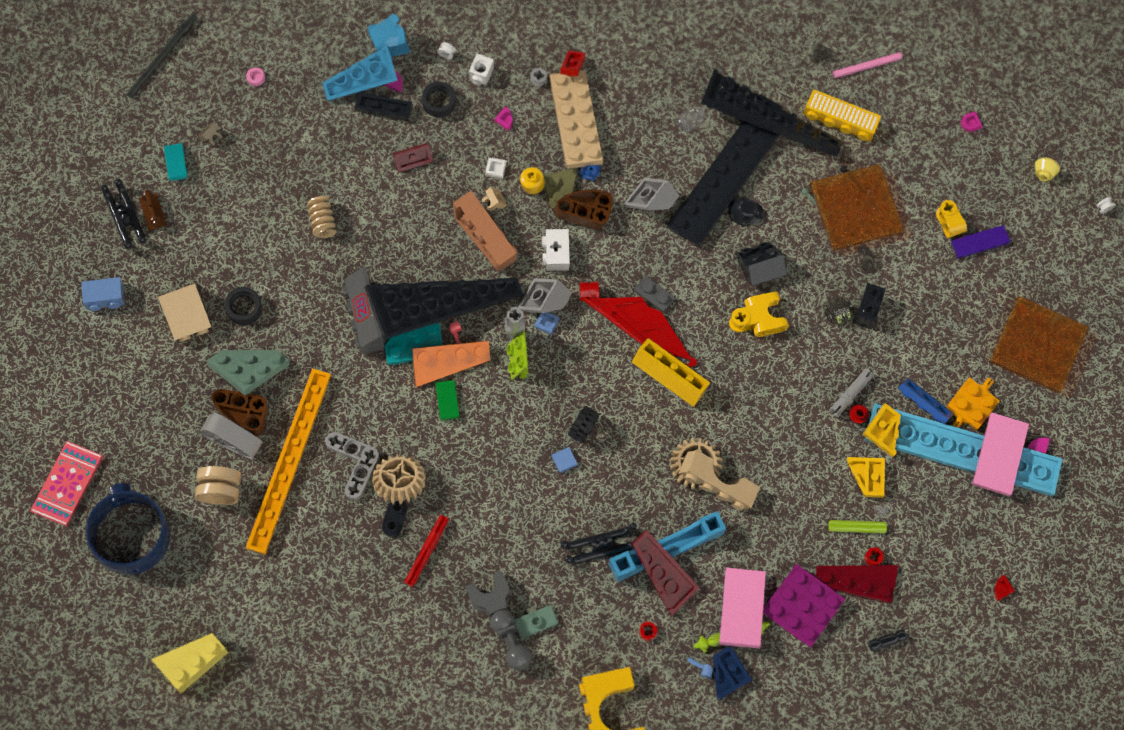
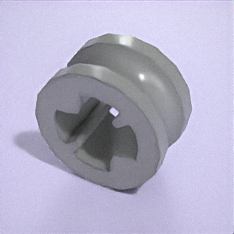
[531,68,547,86]

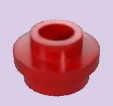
[849,405,869,424]

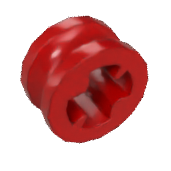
[865,547,884,565]
[639,622,657,641]

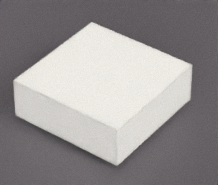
[485,157,507,179]

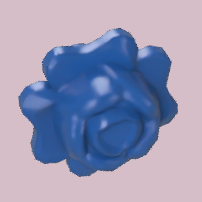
[579,165,601,181]

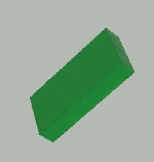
[435,380,459,421]

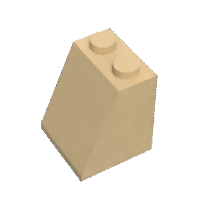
[158,283,211,342]

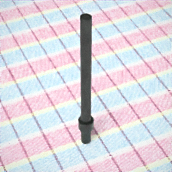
[126,13,198,99]

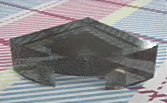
[811,44,834,63]

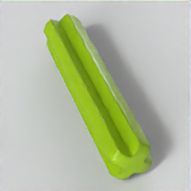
[828,520,887,533]

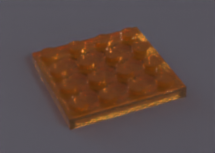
[809,164,904,251]
[989,296,1088,394]

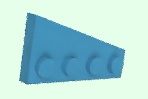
[322,45,398,101]

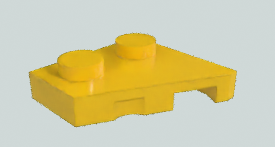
[862,403,901,457]
[847,457,885,498]

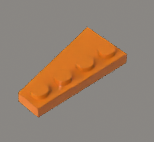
[412,341,490,387]

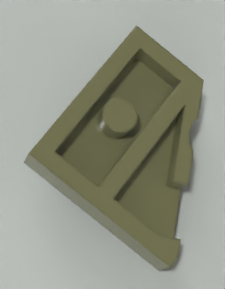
[543,168,577,211]

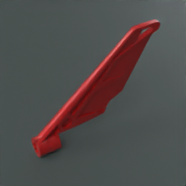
[579,282,697,367]

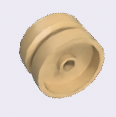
[194,466,241,505]

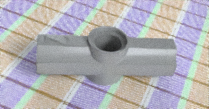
[505,307,525,341]

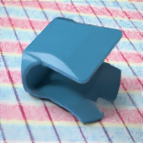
[368,14,410,57]

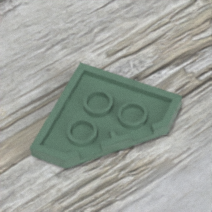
[207,350,290,395]

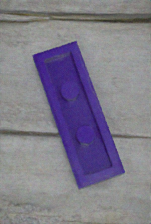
[951,225,1010,259]

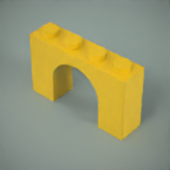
[579,667,645,730]

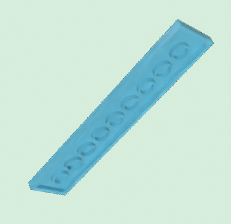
[864,404,1062,496]

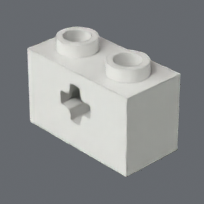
[542,229,570,271]

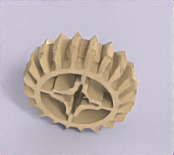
[670,438,723,490]
[372,454,426,504]

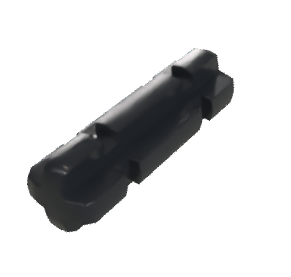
[868,630,907,652]

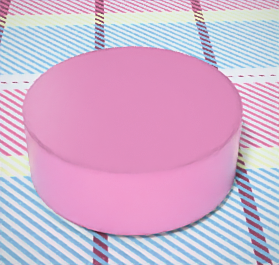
[246,68,265,86]

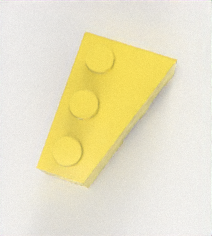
[151,634,228,693]

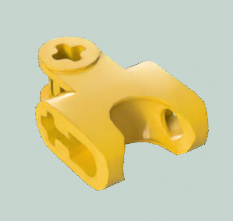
[729,292,789,337]

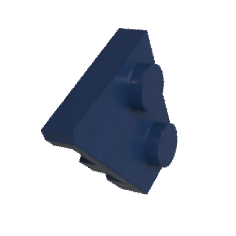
[713,646,752,701]

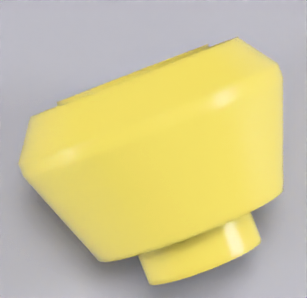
[1035,157,1060,181]

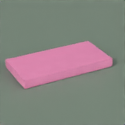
[972,412,1029,496]
[720,568,766,648]

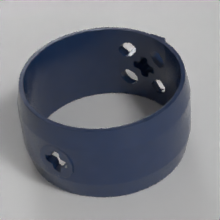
[86,483,170,575]

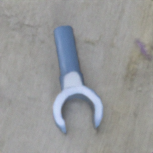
[688,657,713,679]

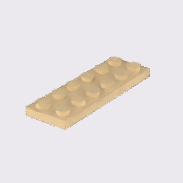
[550,70,603,169]

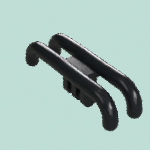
[101,179,146,250]
[560,523,638,565]

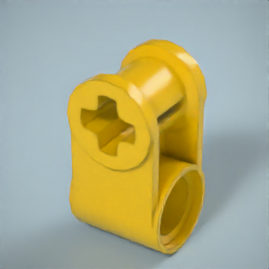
[936,200,967,238]

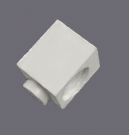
[469,54,494,85]

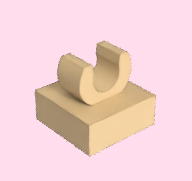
[482,187,507,211]

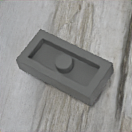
[634,276,675,313]

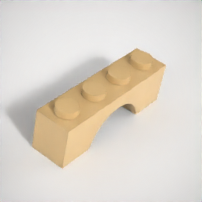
[679,450,760,510]

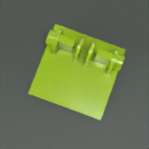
[507,331,529,380]

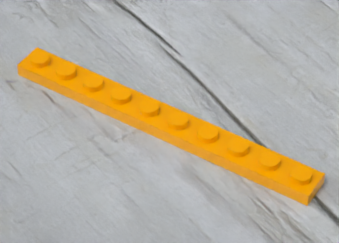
[246,368,331,555]

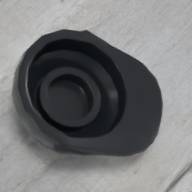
[729,198,764,227]

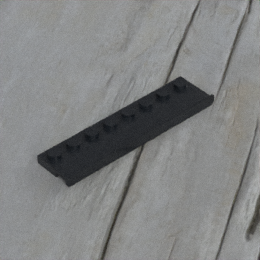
[666,121,779,247]

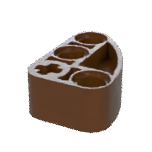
[553,189,613,230]
[211,389,269,436]

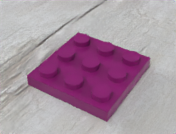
[763,564,845,648]

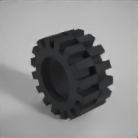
[568,406,600,444]

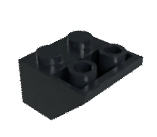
[736,242,787,286]

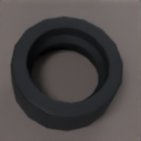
[421,81,456,118]
[224,287,262,325]

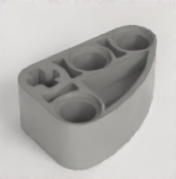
[199,413,262,459]

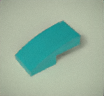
[164,143,188,181]

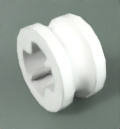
[438,42,456,60]
[1096,197,1116,214]

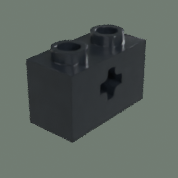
[854,283,886,330]

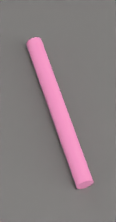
[833,52,902,78]

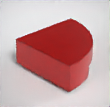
[994,574,1015,602]

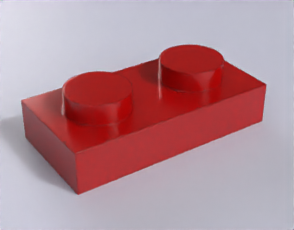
[560,51,586,77]

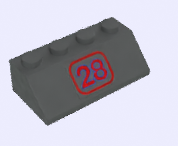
[343,266,384,354]

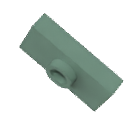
[515,605,558,639]

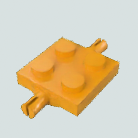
[946,377,999,431]

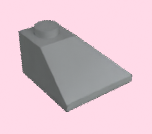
[623,178,679,210]
[518,278,572,313]

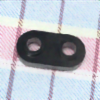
[382,500,408,538]

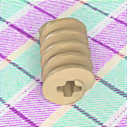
[307,196,336,238]

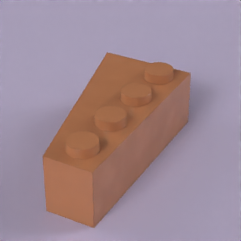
[453,191,517,272]

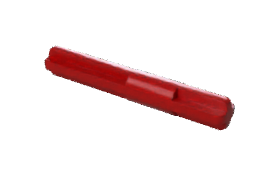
[404,515,449,587]

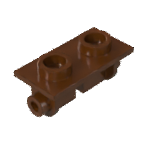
[139,190,167,231]

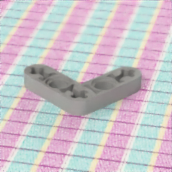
[325,432,379,500]

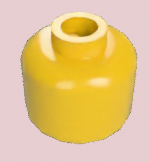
[520,167,545,194]

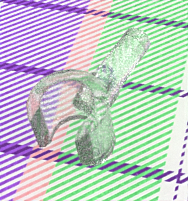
[874,497,899,517]

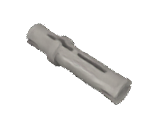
[829,368,874,417]

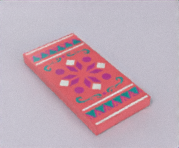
[30,441,103,527]

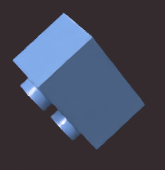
[81,277,125,311]

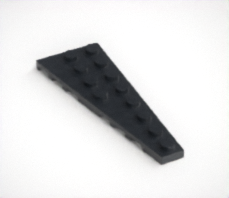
[701,68,843,157]
[364,278,524,340]

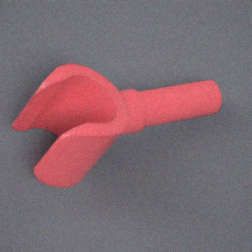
[449,321,462,344]

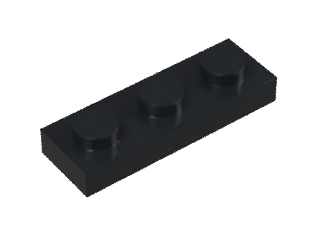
[355,92,413,121]

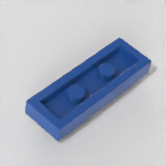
[898,378,954,424]

